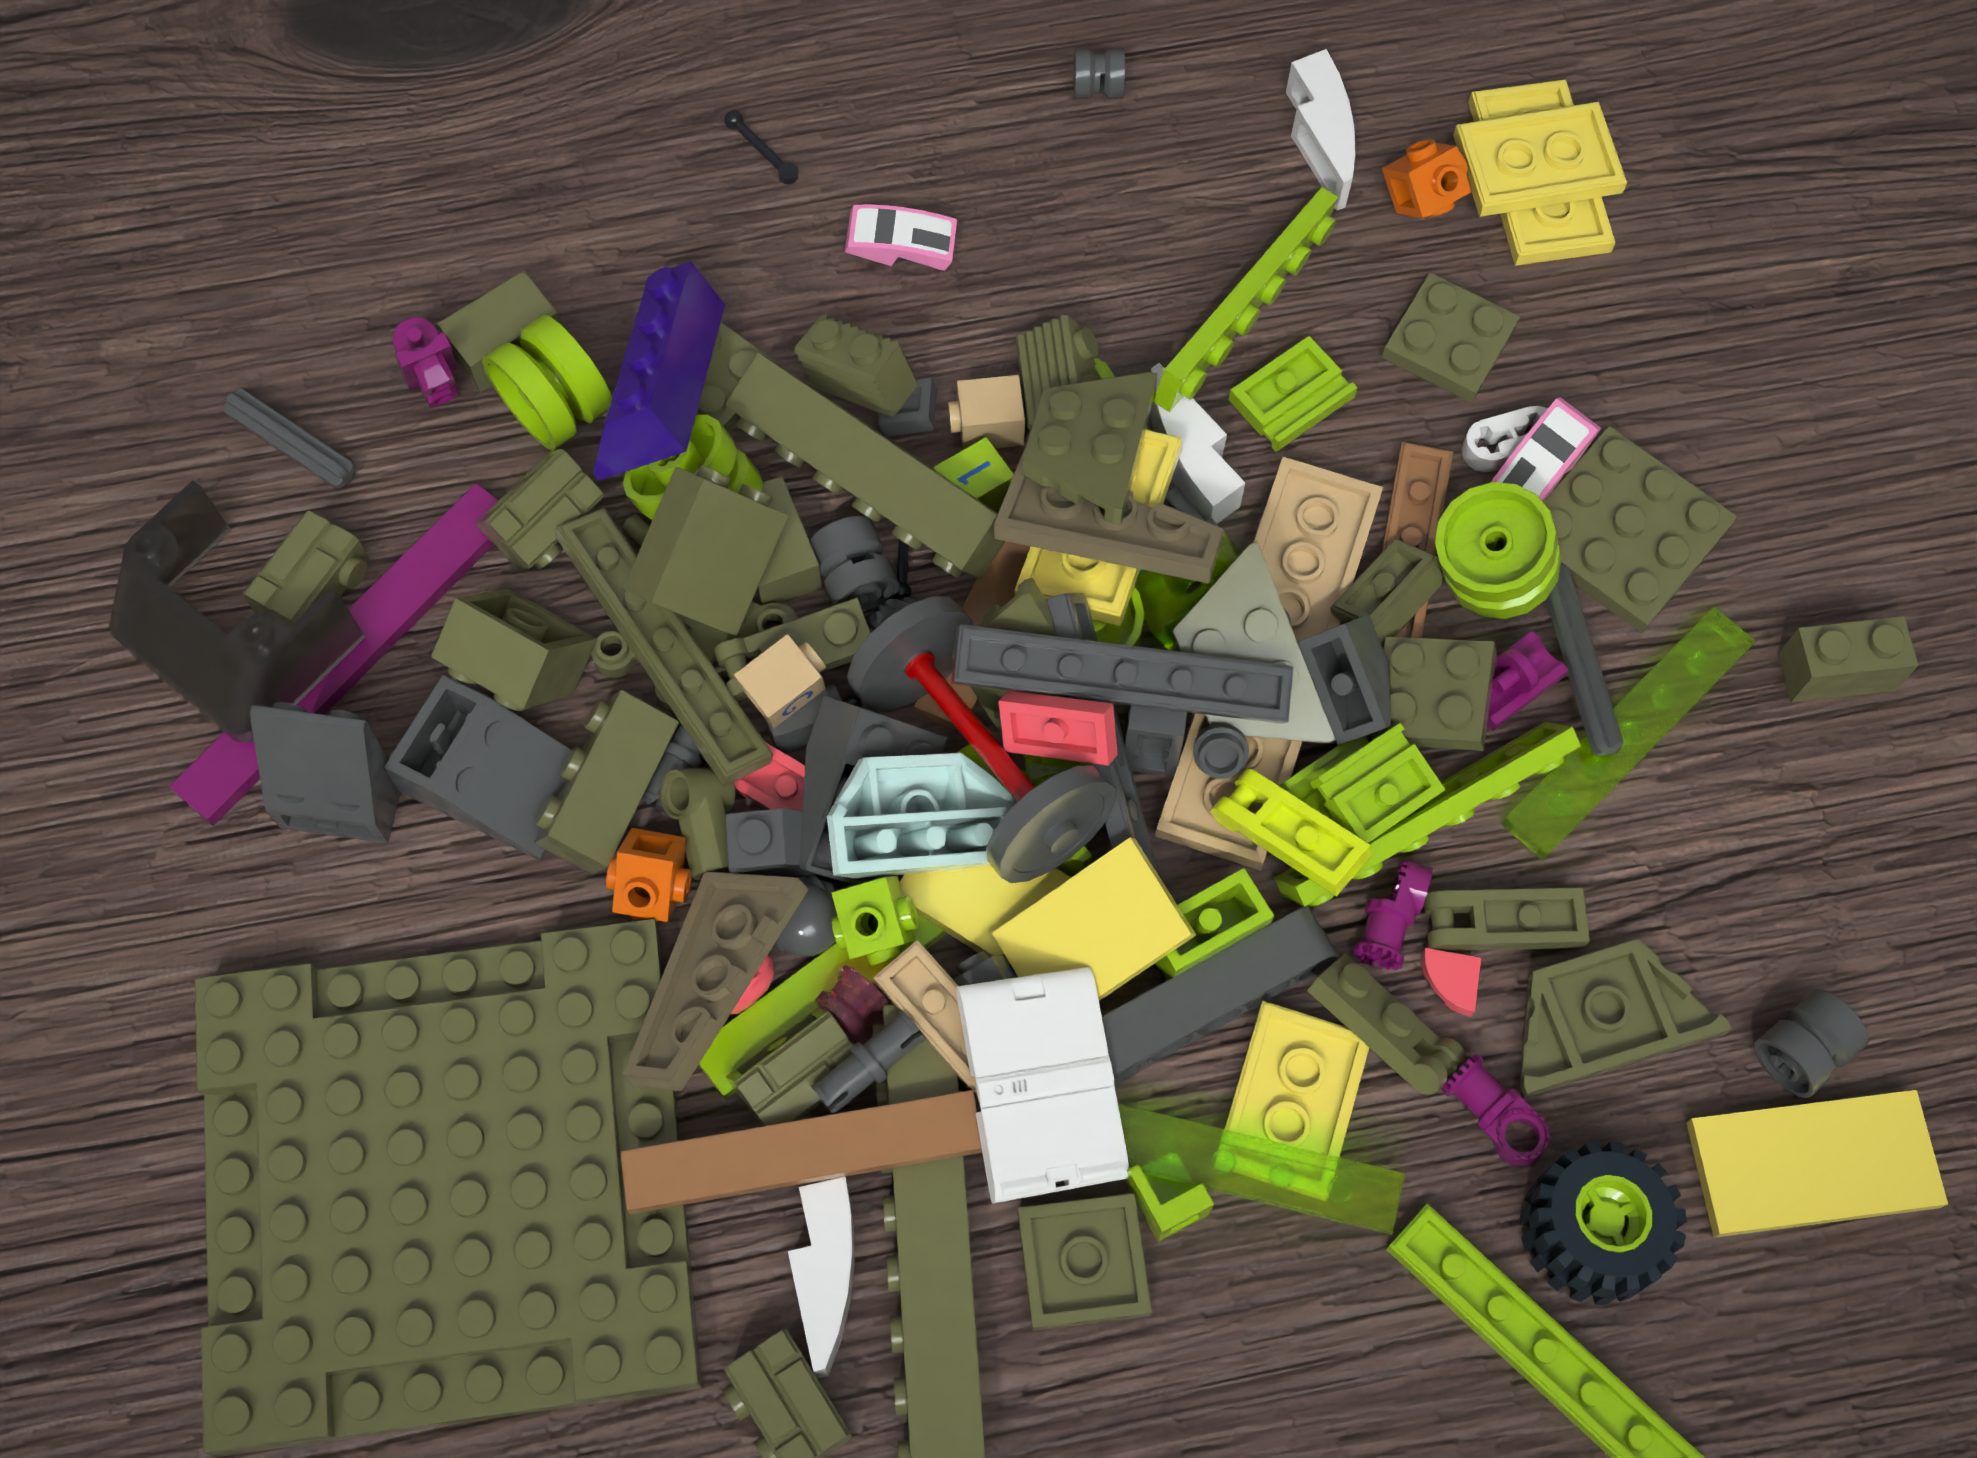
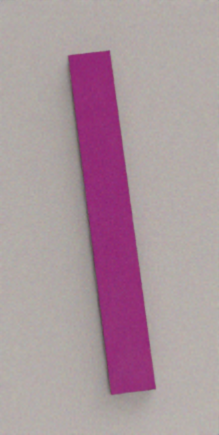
[169,483,498,826]

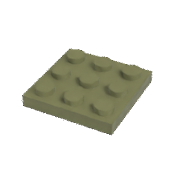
[1543,426,1738,634]

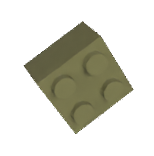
[431,588,597,711]

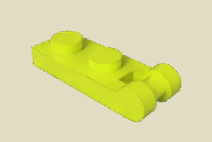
[1211,769,1371,897]

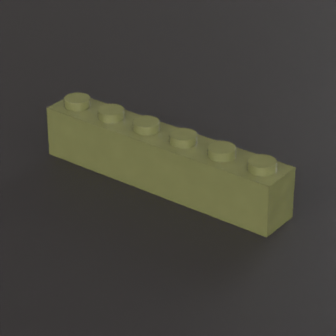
[725,352,1006,579]

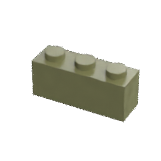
[534,690,679,874]

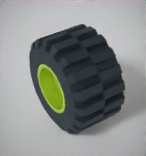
[1520,1141,1687,1305]

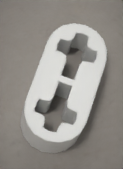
[1461,406,1548,473]

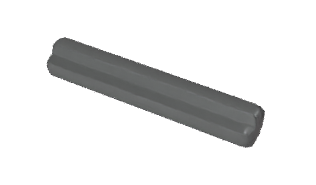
[223,389,356,489]

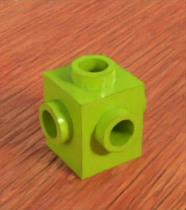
[831,876,919,966]

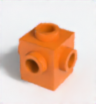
[1382,139,1471,219]
[606,828,692,922]

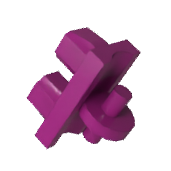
[393,317,459,408]
[1487,631,1569,731]

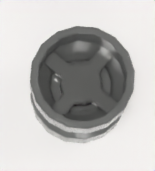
[1073,48,1125,99]

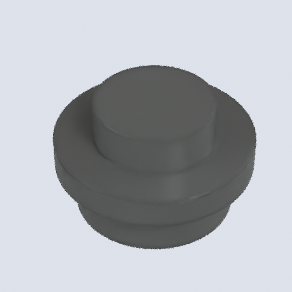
[1193,724,1249,779]

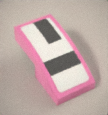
[845,204,957,271]
[1490,397,1602,502]

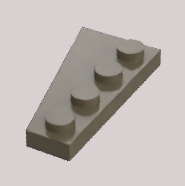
[994,448,1223,584]
[622,872,809,1091]

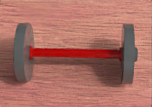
[847,596,1116,883]

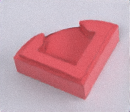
[1421,948,1481,1017]

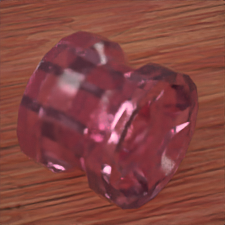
[814,964,888,1037]

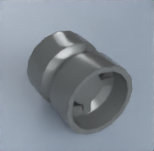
[810,516,900,614]
[1754,989,1869,1098]

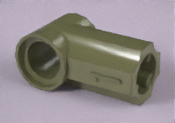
[660,767,735,880]

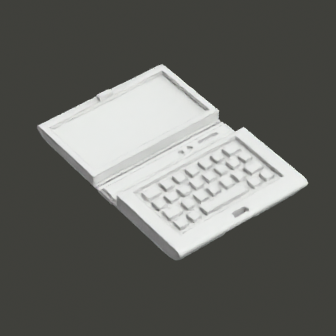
[956,967,1129,1204]

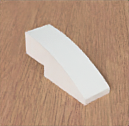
[1286,49,1355,211]
[1150,363,1245,524]
[788,1177,855,1379]

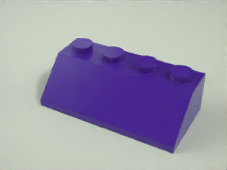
[593,261,725,480]

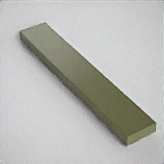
[556,508,773,787]

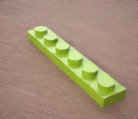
[1153,187,1339,413]
[1274,721,1581,907]

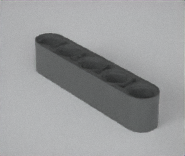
[1102,907,1339,1085]

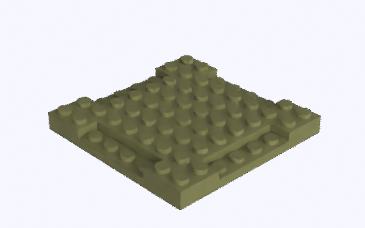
[195,919,702,1457]

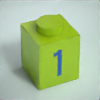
[933,437,1014,511]

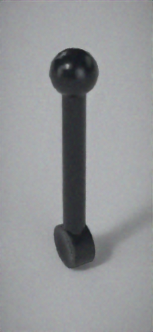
[724,110,798,185]
[893,539,912,599]

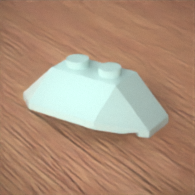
[827,753,1017,878]

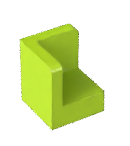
[1124,1153,1214,1242]

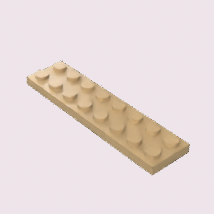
[1155,457,1383,871]

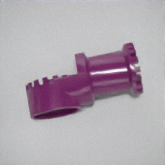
[1353,859,1433,970]
[1441,1053,1550,1166]

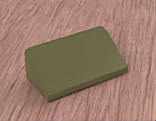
[1330,538,1442,649]

